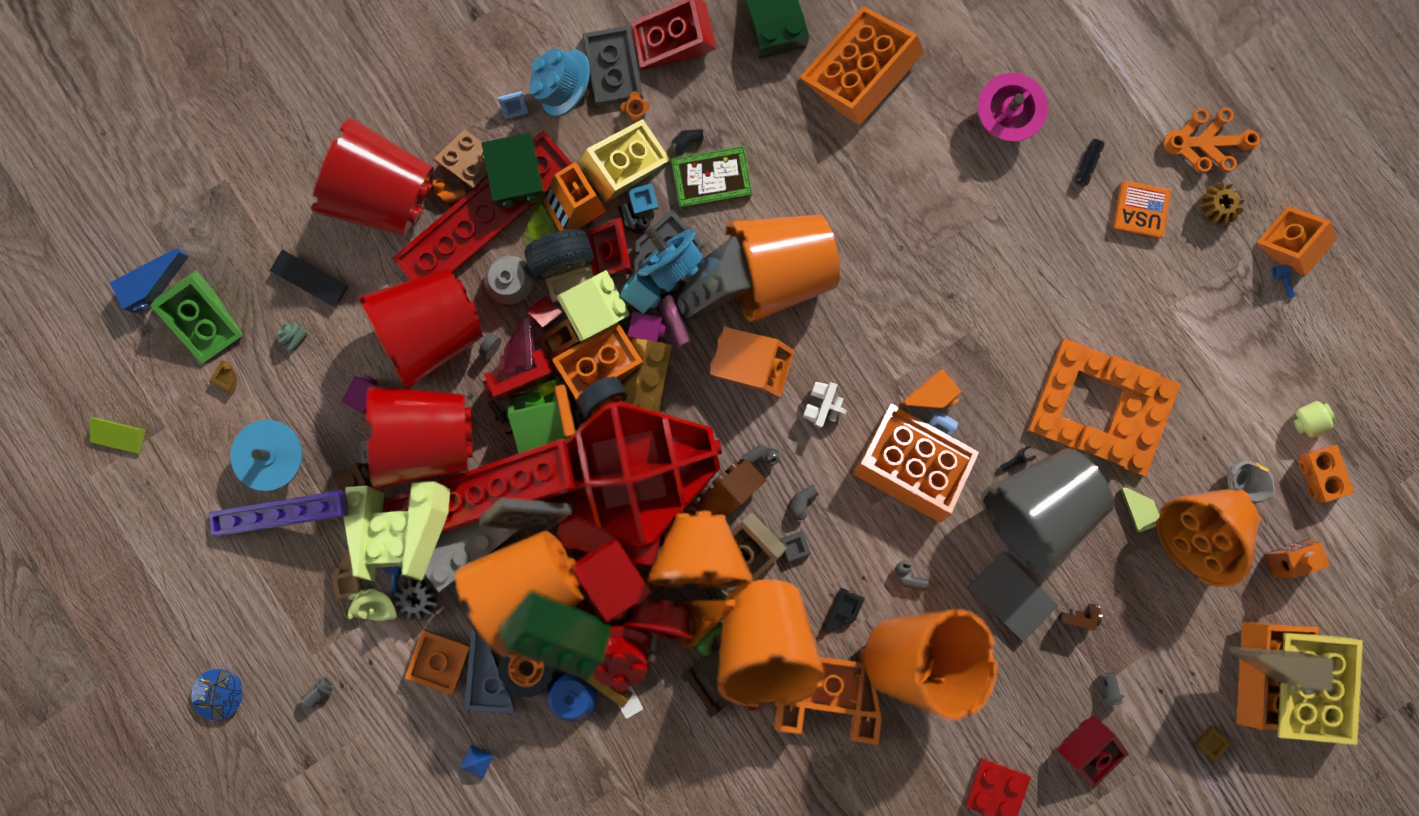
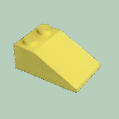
[577,119,671,203]

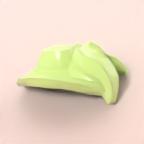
[348,588,397,621]

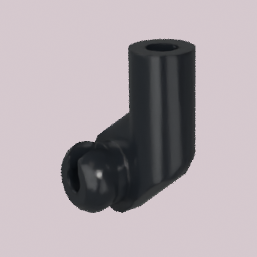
[671,129,704,155]

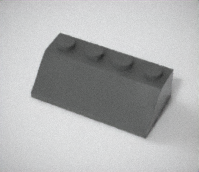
[676,237,753,321]

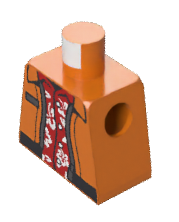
[1264,539,1329,578]

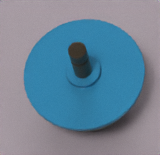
[230,420,302,491]

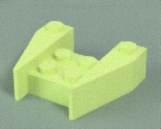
[343,482,450,582]

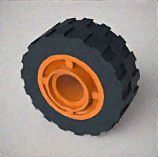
[498,654,556,697]

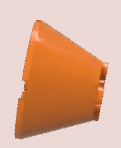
[1156,489,1262,587]
[648,511,752,589]

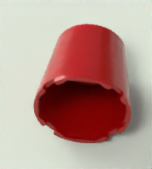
[311,118,434,237]
[358,269,483,389]
[366,386,473,489]

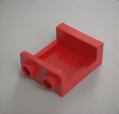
[483,349,556,401]
[572,536,651,621]

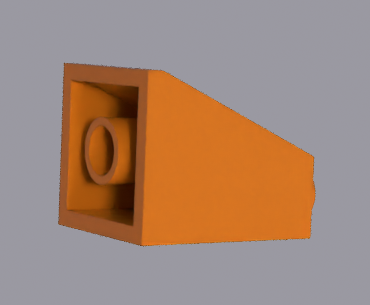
[710,327,795,398]

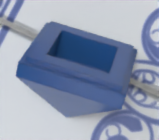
[460,745,494,779]

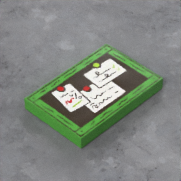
[671,146,753,208]

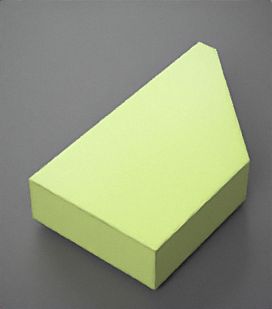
[1120,487,1159,532]

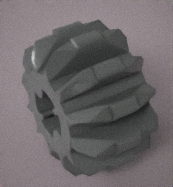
[394,578,438,621]

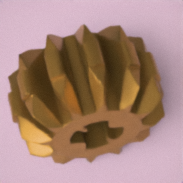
[1198,183,1245,226]

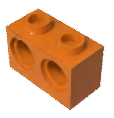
[1298,445,1355,502]

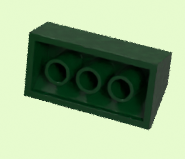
[498,590,611,680]

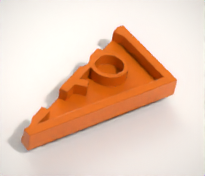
[676,599,736,650]

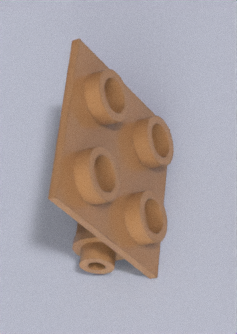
[433,129,488,190]

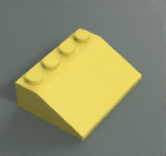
[1277,633,1363,745]

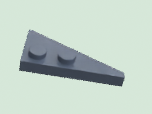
[464,628,515,714]

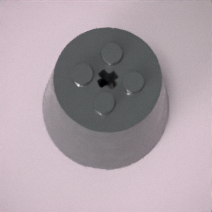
[981,448,1114,575]

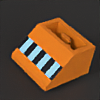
[543,162,606,231]

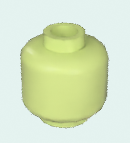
[1293,401,1336,438]

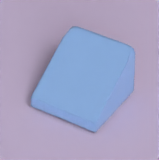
[928,410,958,437]

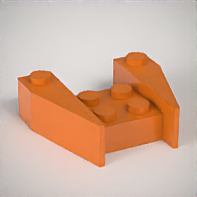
[774,647,882,745]

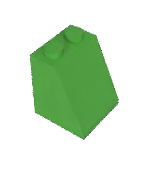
[508,387,568,453]

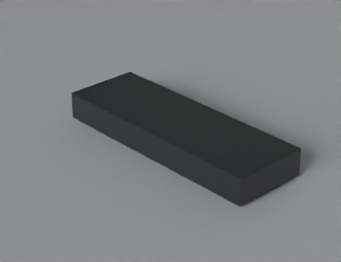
[269,249,348,308]

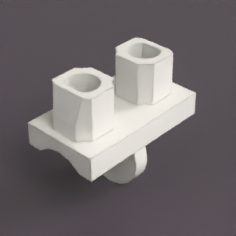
[803,382,847,428]

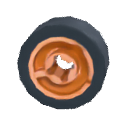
[577,376,627,420]

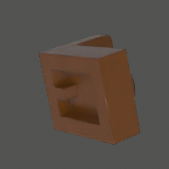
[333,463,372,490]
[1059,603,1102,631]

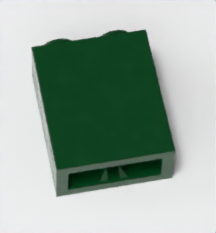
[481,132,545,208]

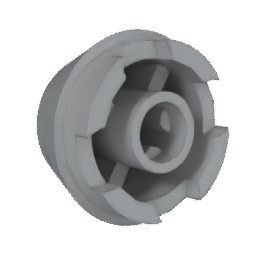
[484,256,534,305]

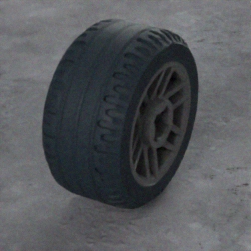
[524,229,593,279]

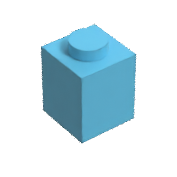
[620,268,661,314]

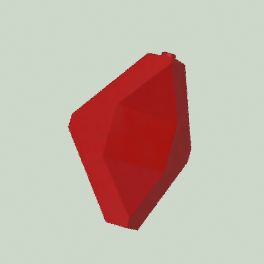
[542,402,722,548]

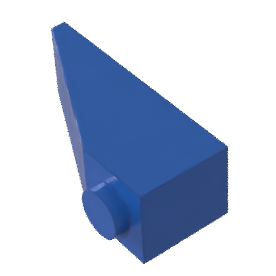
[110,248,189,313]

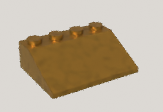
[621,337,673,413]

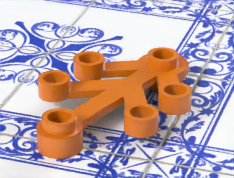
[1163,108,1260,174]

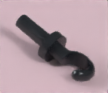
[488,400,513,434]

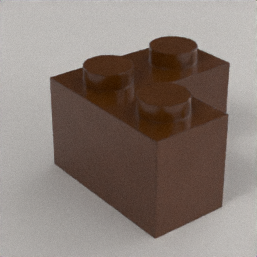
[693,458,766,518]

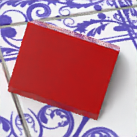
[586,218,632,278]

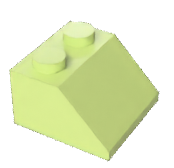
[557,270,630,341]

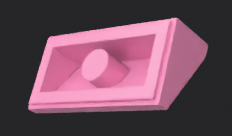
[657,295,692,349]

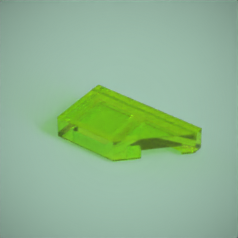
[527,200,557,241]
[531,378,561,397]

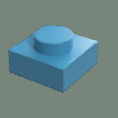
[628,183,659,215]

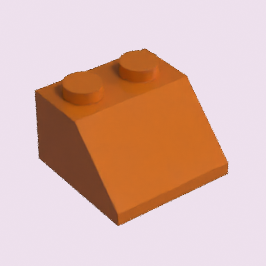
[1257,206,1337,276]

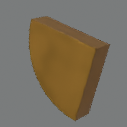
[209,360,237,394]

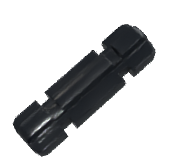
[1075,139,1105,187]

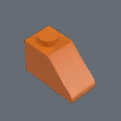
[901,369,962,410]

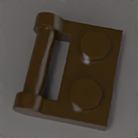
[681,649,731,718]

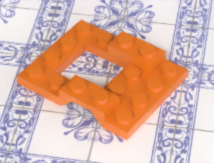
[1027,338,1181,477]

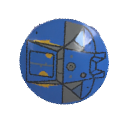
[191,669,242,720]

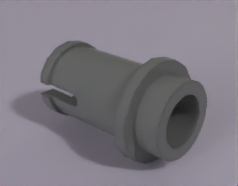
[1099,672,1124,706]
[300,677,334,709]

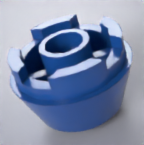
[547,672,597,722]

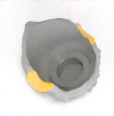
[1226,460,1275,504]

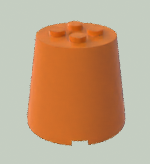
[724,215,840,322]
[455,531,586,658]
[718,580,825,707]
[864,610,997,720]

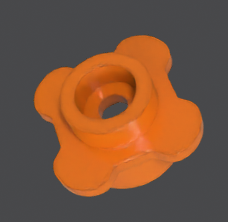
[620,91,650,122]

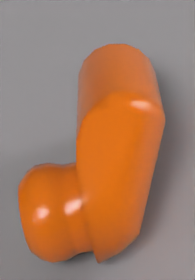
[432,178,467,203]

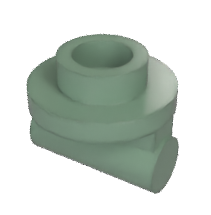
[277,322,308,352]

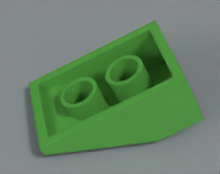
[150,270,243,364]

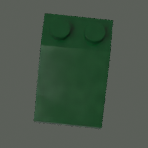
[745,0,809,59]

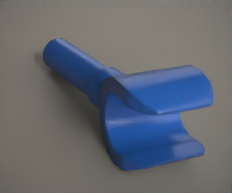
[1272,265,1296,298]
[385,567,403,596]

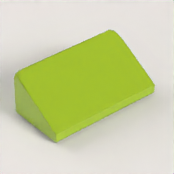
[90,417,146,454]

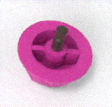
[978,73,1048,142]

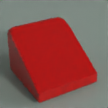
[527,296,563,331]

